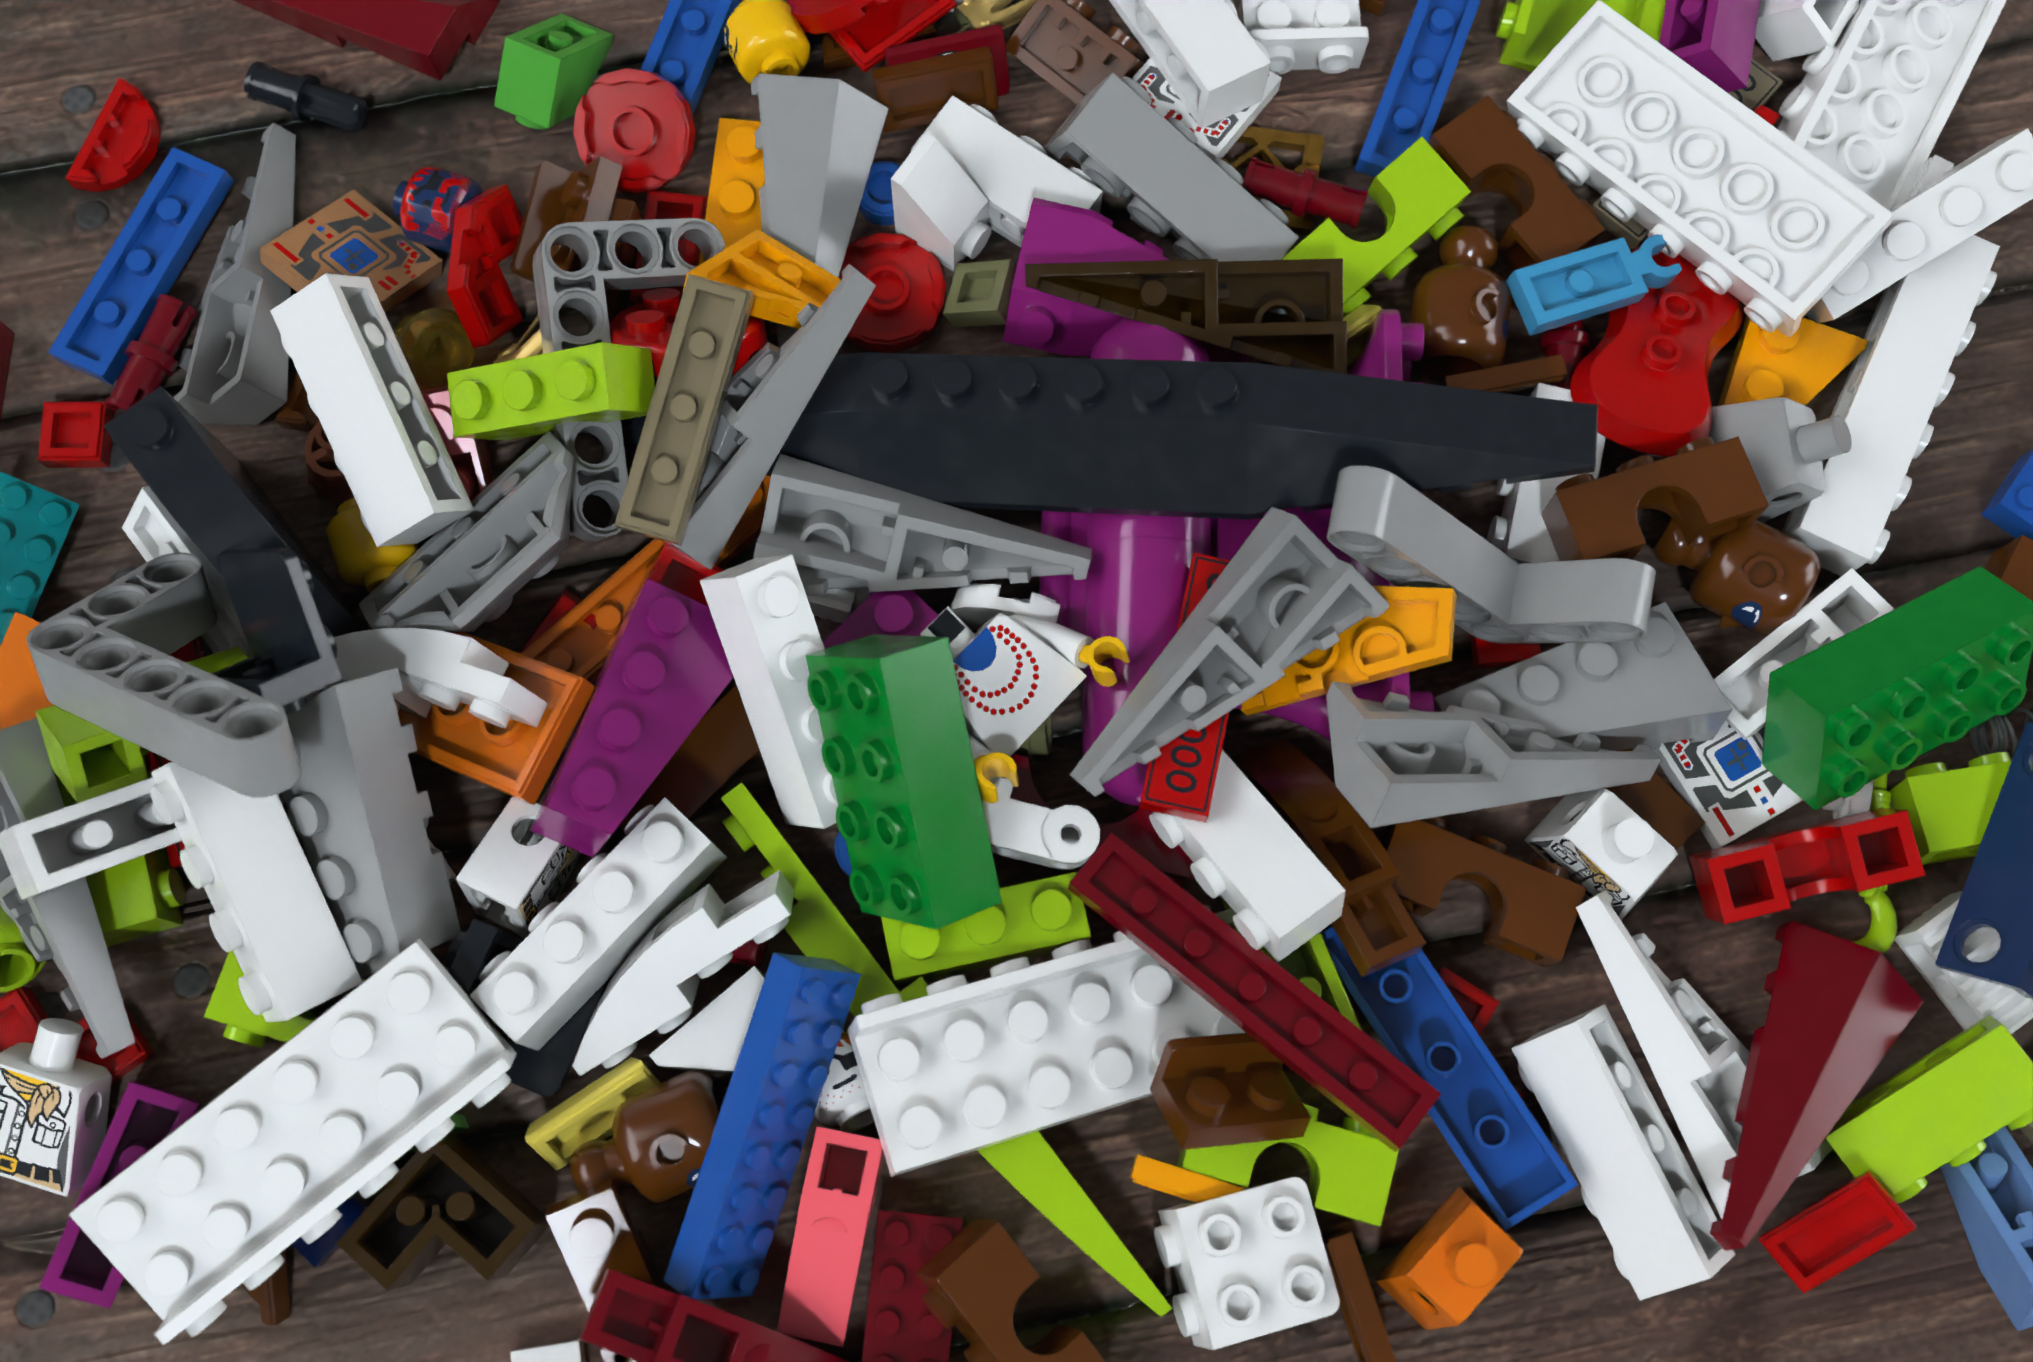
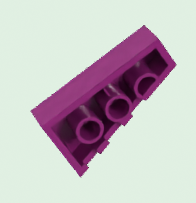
[530,578,733,857]

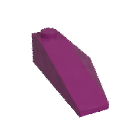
[1003,198,1251,363]

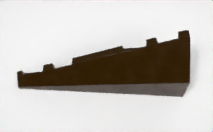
[1025,258,1347,374]

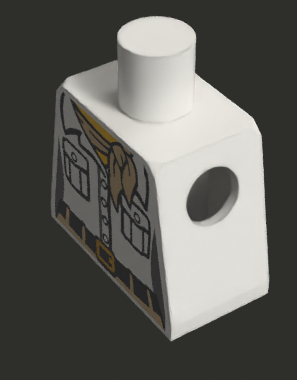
[456,781,581,939]
[1524,788,1678,921]
[0,1018,112,1197]

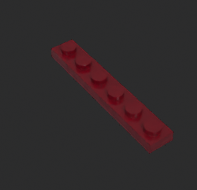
[1068,832,1441,1152]

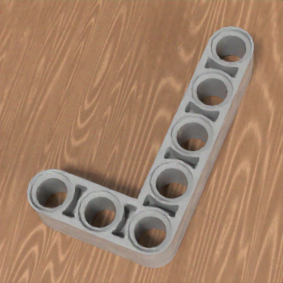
[532,218,725,542]
[1327,466,1656,644]
[26,553,301,798]

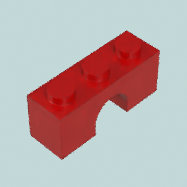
[1689,808,1926,924]

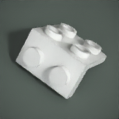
[1154,1177,1340,1350]

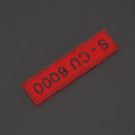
[1139,552,1231,823]

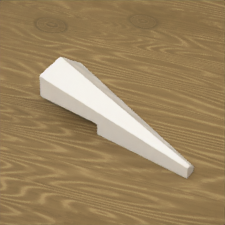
[1576,890,1833,1219]

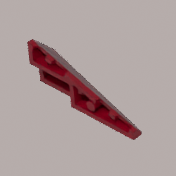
[233,0,501,81]
[1710,921,1924,1251]

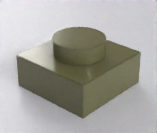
[943,259,1016,328]

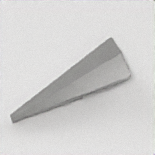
[751,73,889,348]
[173,123,296,425]
[671,264,876,570]
[1070,506,1390,797]
[1326,682,1661,828]

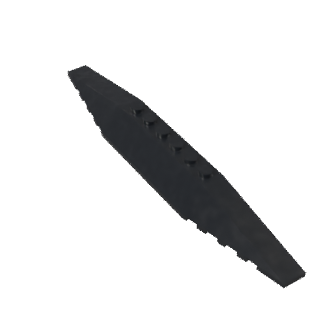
[577,352,1598,520]

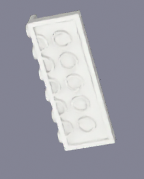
[1507,0,1894,337]
[1777,0,2007,211]
[847,905,1246,1177]
[69,938,517,1345]

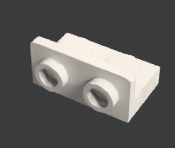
[1239,0,1369,75]

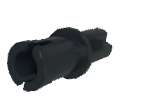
[244,61,368,131]

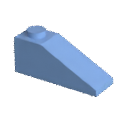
[1940,1126,2033,1331]

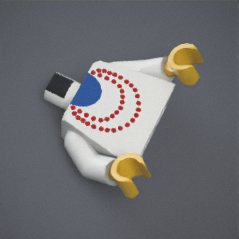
[920,607,1130,804]

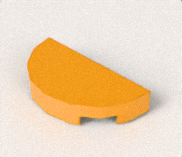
[1129,1154,1245,1203]

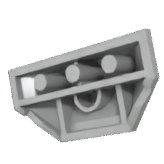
[358,431,574,633]

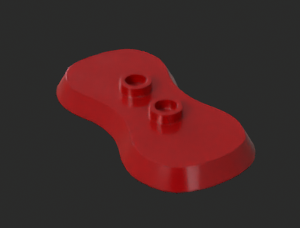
[1570,246,1743,457]

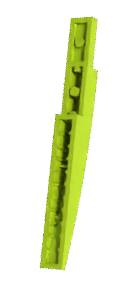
[721,782,1172,1317]

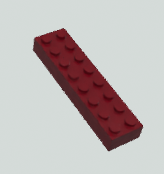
[862,1209,963,1362]

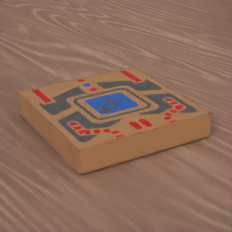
[260,189,442,313]

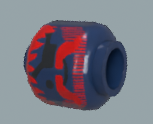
[393,166,483,254]

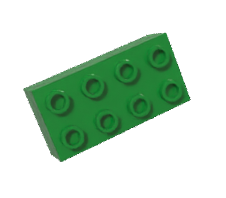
[1762,566,2033,811]
[805,635,1002,930]

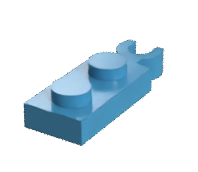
[1506,235,1682,336]

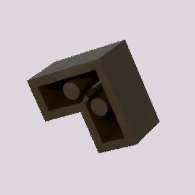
[336,1133,549,1290]

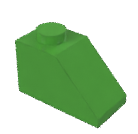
[494,13,614,129]

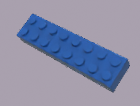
[1321,927,1579,1231]
[663,952,861,1300]

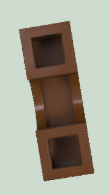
[1429,95,1605,271]
[1541,436,1769,561]
[1381,817,1587,967]
[916,1217,1105,1362]

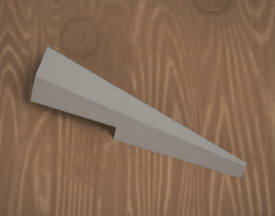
[753,454,1092,596]
[0,718,135,1059]

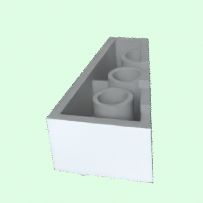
[1044,72,1299,262]
[1433,602,1733,751]
[281,667,461,978]

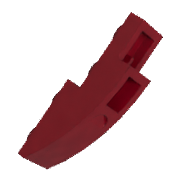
[578,1269,849,1362]

